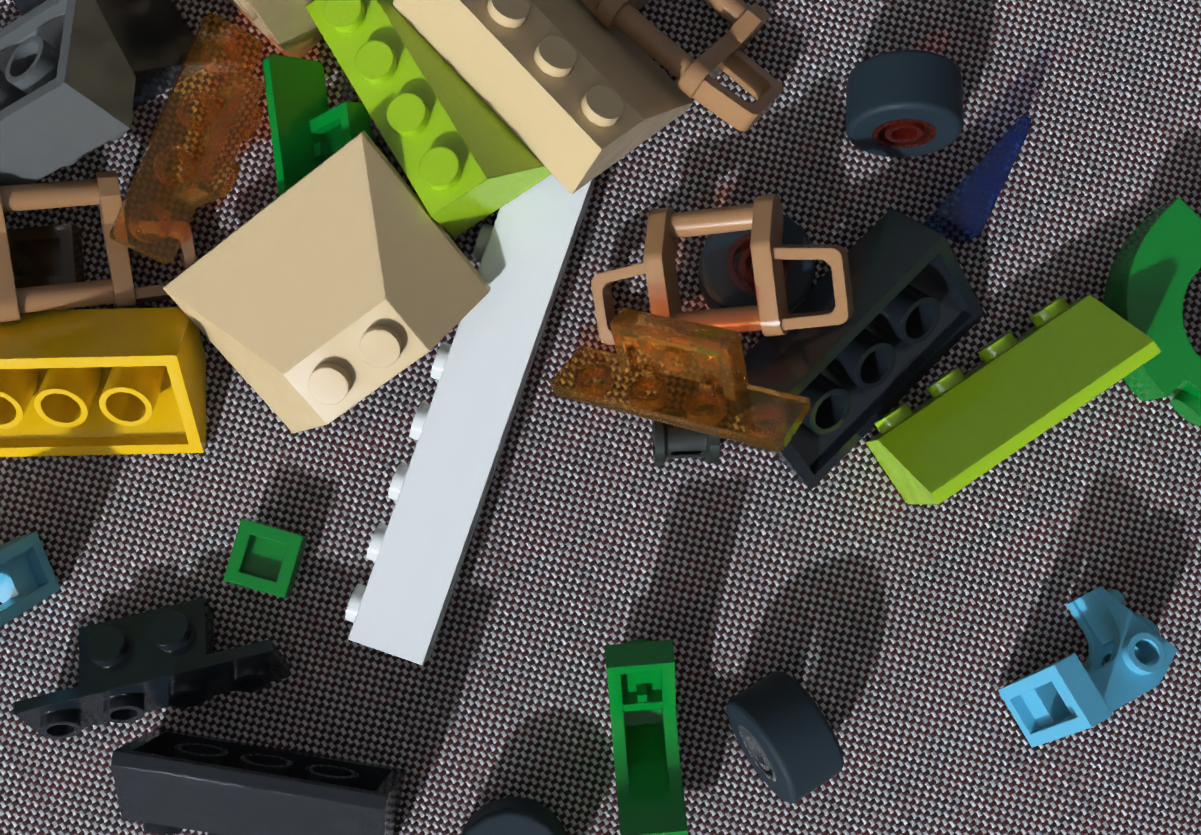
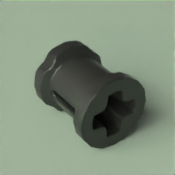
[652,407,720,466]

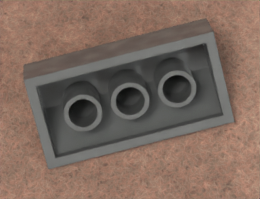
[0,0,136,186]

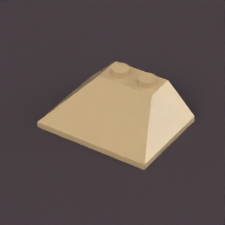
[163,130,491,433]

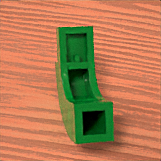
[1103,197,1201,426]
[605,639,688,835]

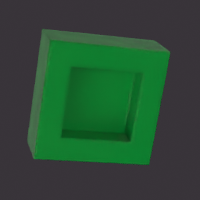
[223,518,309,598]

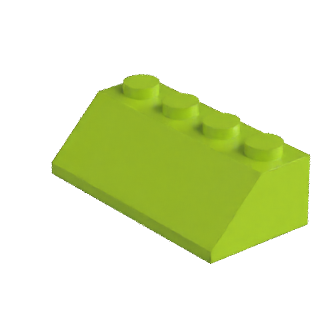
[305,0,552,237]
[865,295,1162,505]

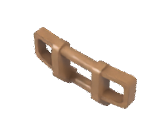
[580,0,784,132]
[0,170,197,322]
[591,194,854,346]

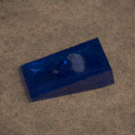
[922,115,1032,245]

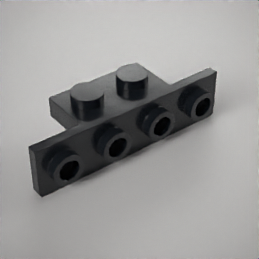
[14,598,290,739]

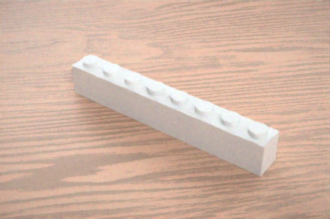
[345,174,594,665]

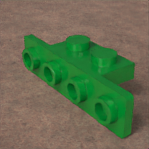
[262,54,375,196]

